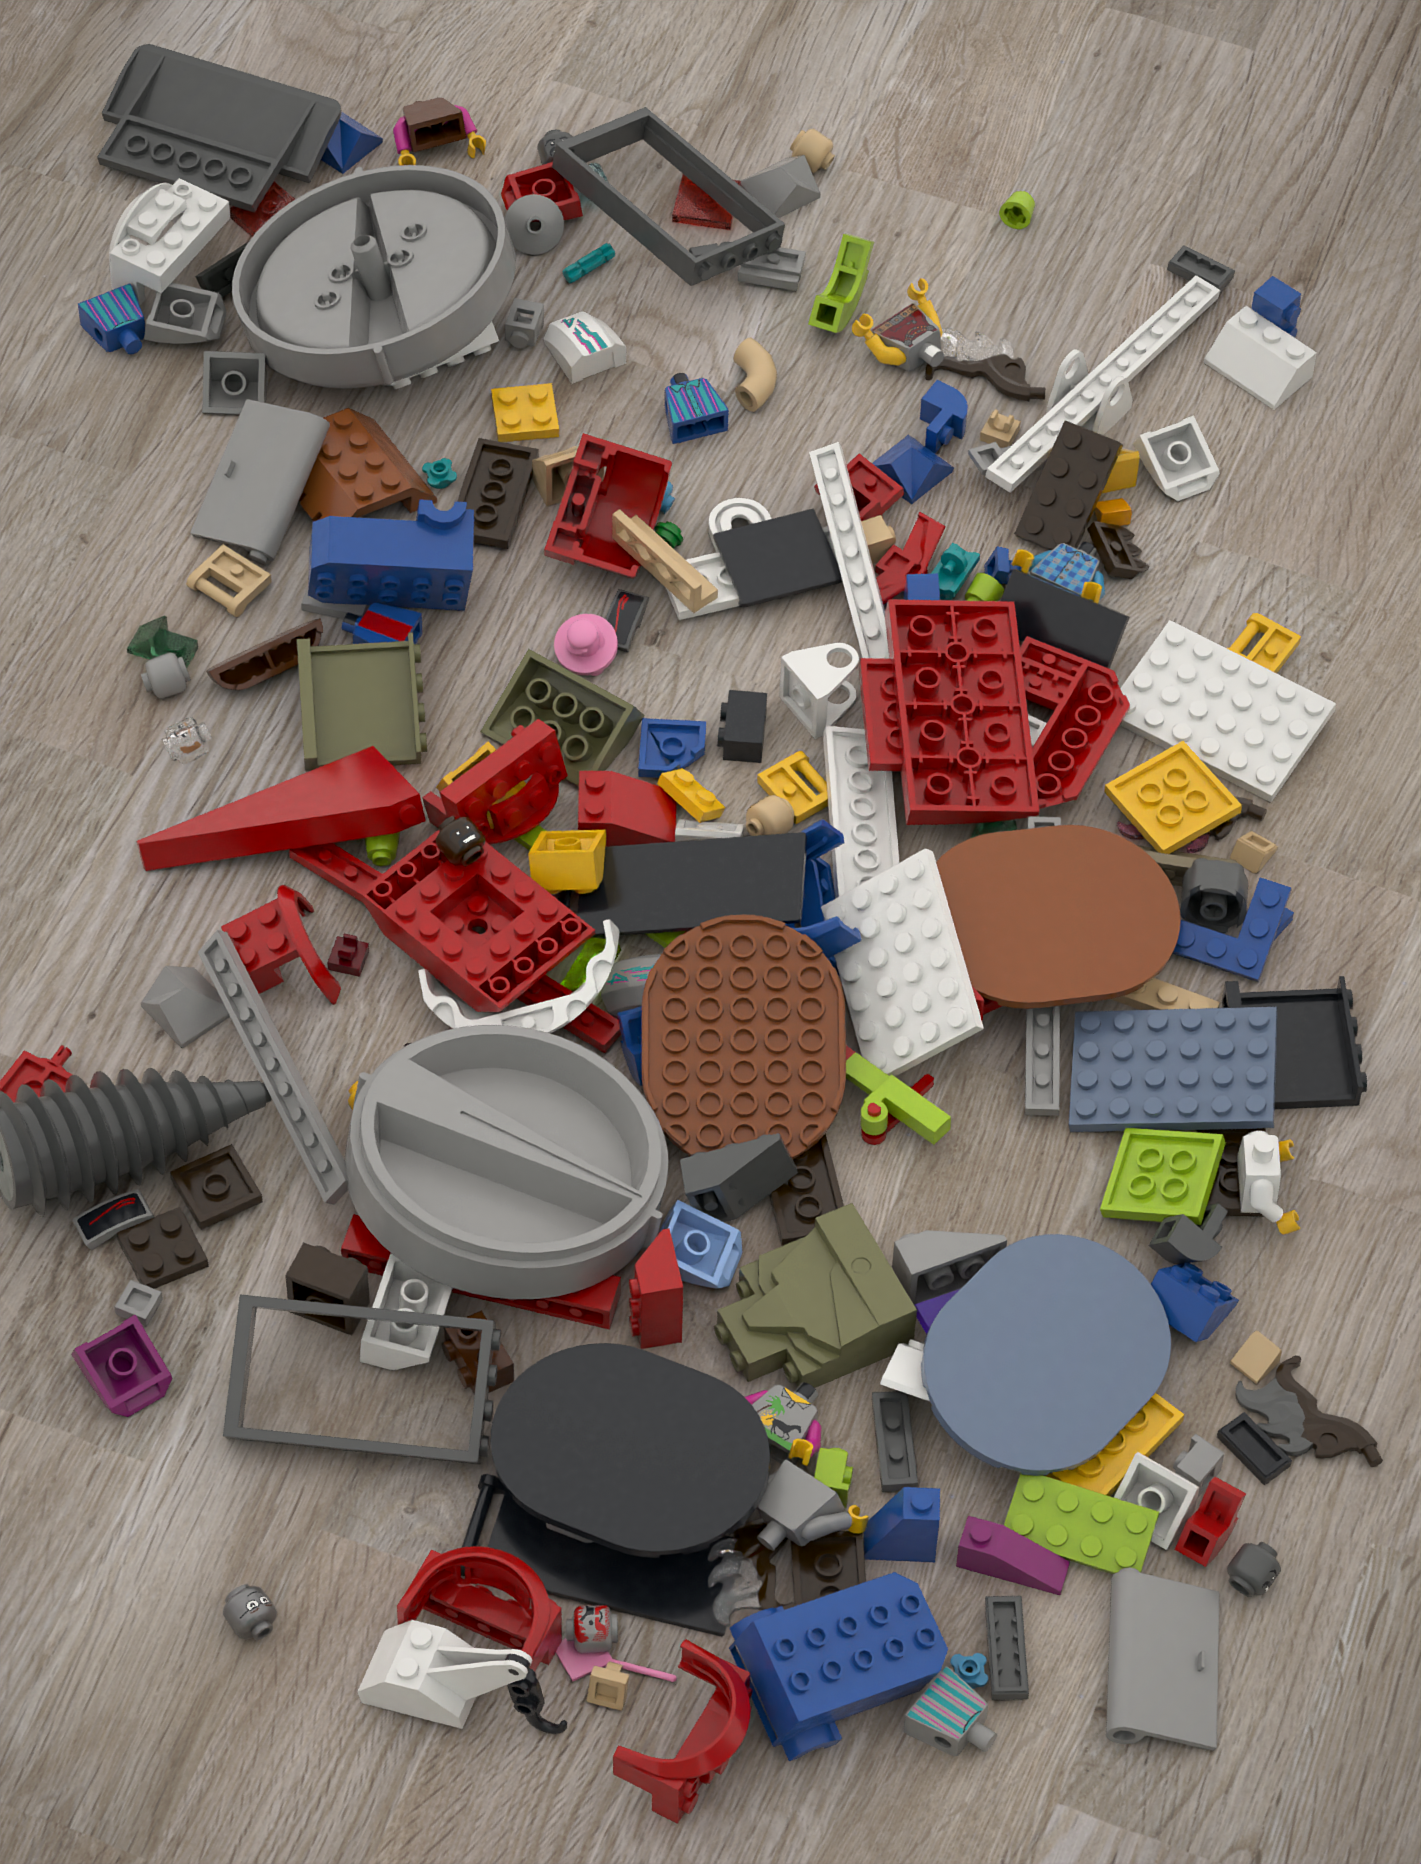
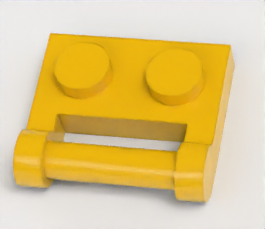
[1227,613,1301,674]
[757,751,828,824]

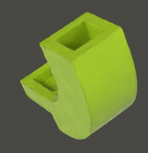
[808,233,874,333]

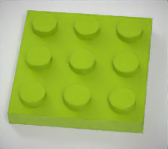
[1100,1128,1226,1225]

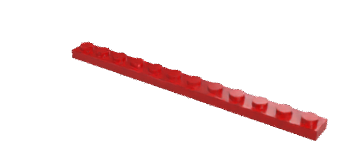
[289,843,621,1053]

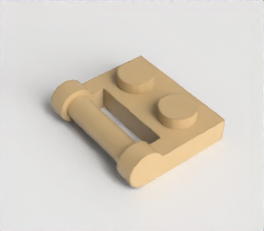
[186,544,272,617]

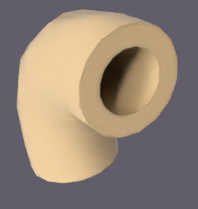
[733,337,777,412]

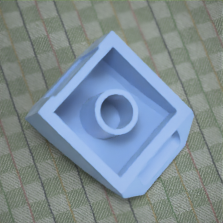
[657,1200,742,1289]

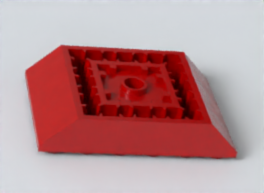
[359,817,595,1012]

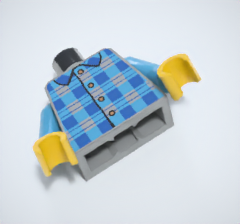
[1011,542,1105,603]

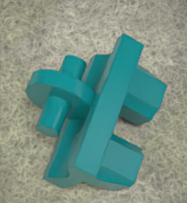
[931,542,980,600]

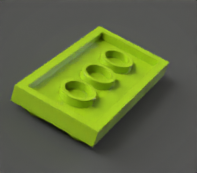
[1004,1473,1159,1574]

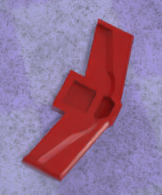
[875,512,946,605]

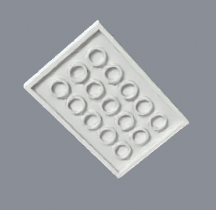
[1120,620,1336,802]
[821,848,984,1076]

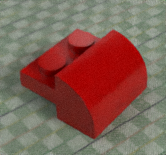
[814,453,904,521]

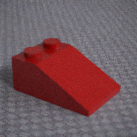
[578,771,676,847]

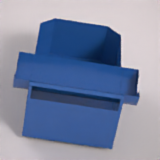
[308,500,474,611]
[729,1572,948,1761]

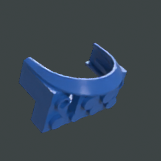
[786,819,862,976]

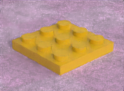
[1104,741,1242,854]

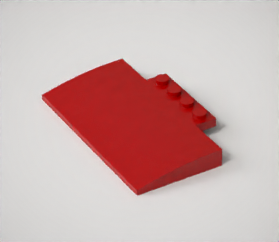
[858,599,1040,825]

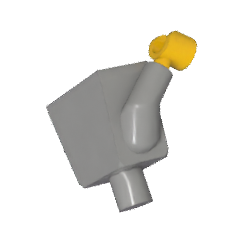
[757,1459,869,1551]

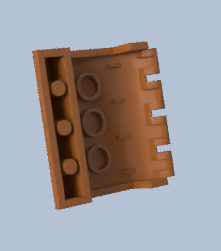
[299,408,437,521]

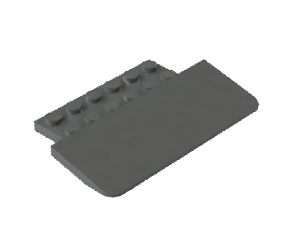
[97,44,342,213]

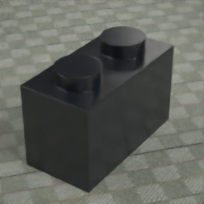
[717,690,767,763]

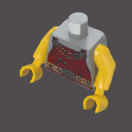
[852,278,944,371]

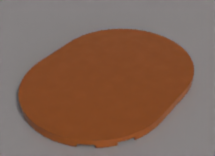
[936,825,1181,1009]
[642,914,846,1159]

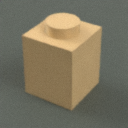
[861,515,896,564]

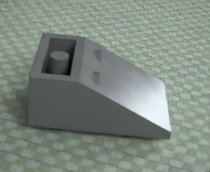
[680,1133,798,1222]

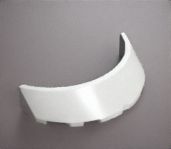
[418,919,620,1033]

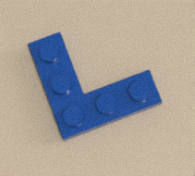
[1172,877,1292,982]

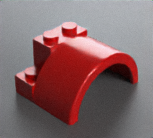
[544,433,672,579]

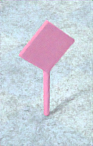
[556,1638,677,1682]

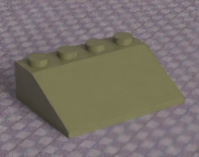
[480,649,645,786]

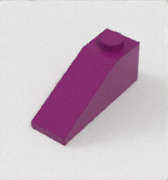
[956,1516,1070,1595]

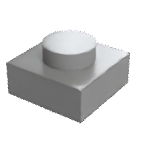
[114,1280,163,1326]

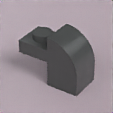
[1148,1203,1228,1265]

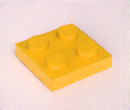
[491,383,559,442]

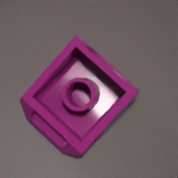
[71,1314,173,1417]

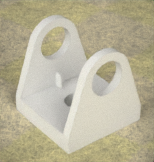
[1046,349,1133,435]
[779,643,859,739]

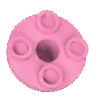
[554,614,618,676]

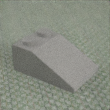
[892,1230,1007,1305]

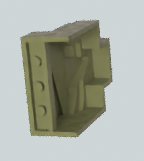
[714,1203,917,1388]

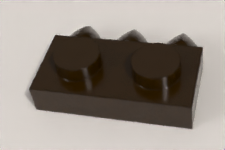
[1087,521,1149,579]

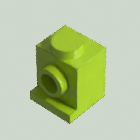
[814,1448,853,1508]

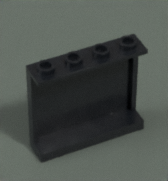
[1222,976,1367,1109]

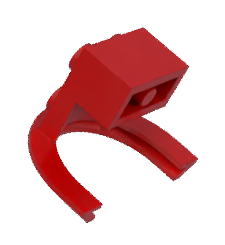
[221,885,341,1005]

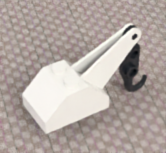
[358,1620,567,1734]

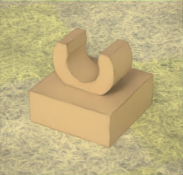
[980,409,1021,448]
[587,1661,629,1711]

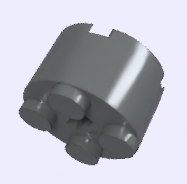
[1180,858,1248,934]

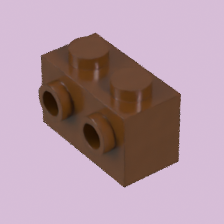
[441,1310,514,1395]

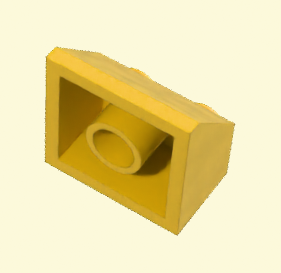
[528,830,606,894]

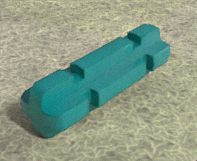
[562,243,616,283]

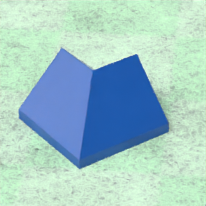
[321,112,383,174]
[872,434,954,505]

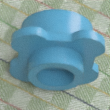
[950,1653,988,1689]

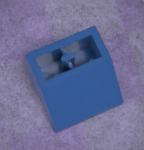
[1151,1262,1239,1342]

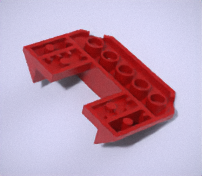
[1020,636,1130,809]

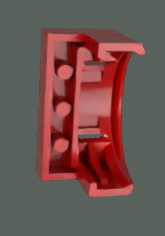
[422,719,568,845]
[397,1546,562,1672]
[613,1639,753,1824]

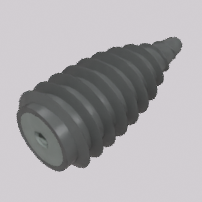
[0,1068,272,1217]

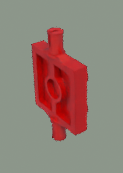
[0,1045,73,1102]

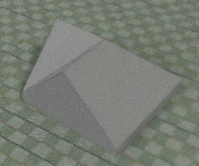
[738,155,821,218]
[141,966,230,1048]

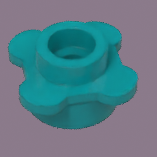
[422,458,457,489]

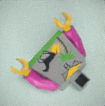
[745,1382,822,1466]

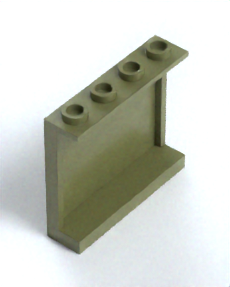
[297,632,427,771]

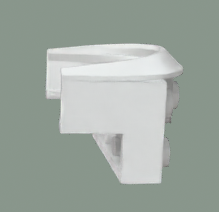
[109,178,230,305]

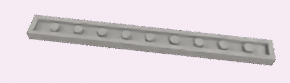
[1025,817,1061,1116]
[198,930,348,1205]

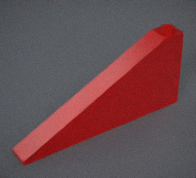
[136,746,426,871]

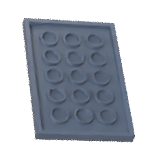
[1069,1007,1278,1132]

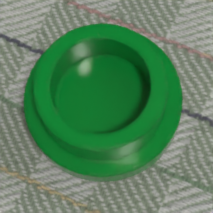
[655,521,683,549]

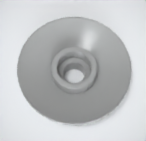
[505,194,564,255]

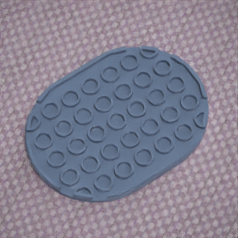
[921,1234,1171,1476]

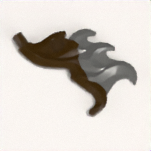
[1235,1355,1383,1467]

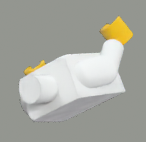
[1237,1131,1300,1235]

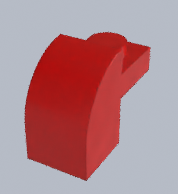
[1174,1477,1246,1567]

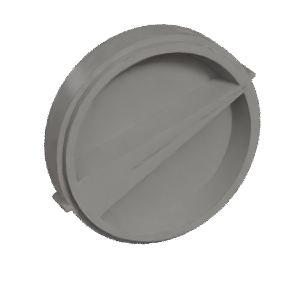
[232,165,516,389]
[344,1025,668,1299]

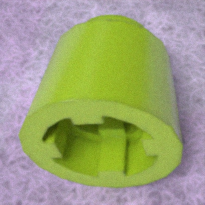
[999,191,1035,229]
[965,573,1004,601]
[365,832,400,866]

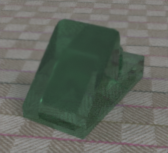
[127,615,198,668]

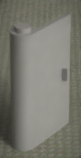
[190,399,330,564]
[1106,1568,1219,1751]

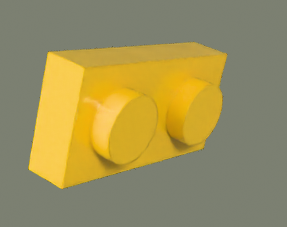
[657,768,725,823]

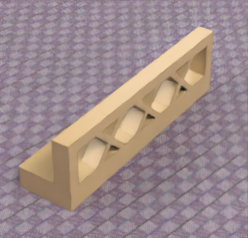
[612,509,718,613]

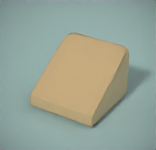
[1230,831,1278,874]
[1230,1330,1282,1385]

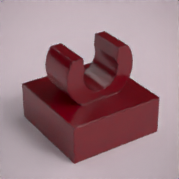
[327,933,369,977]

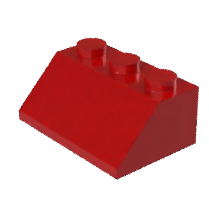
[629,1228,683,1349]

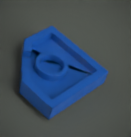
[638,718,706,778]

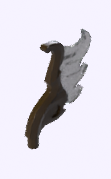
[925,328,1046,402]
[708,1518,797,1627]

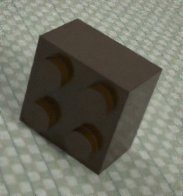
[285,1242,370,1336]

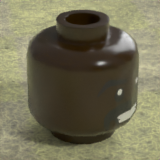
[436,816,485,866]

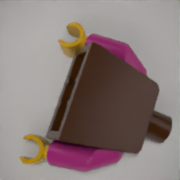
[393,97,486,166]

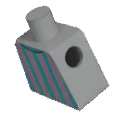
[903,1666,997,1756]

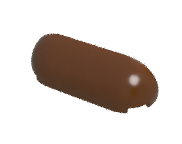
[206,618,323,690]

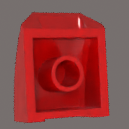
[501,162,583,222]

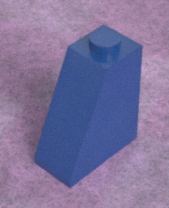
[863,1487,940,1563]

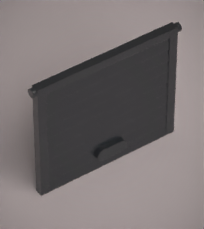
[713,508,843,608]

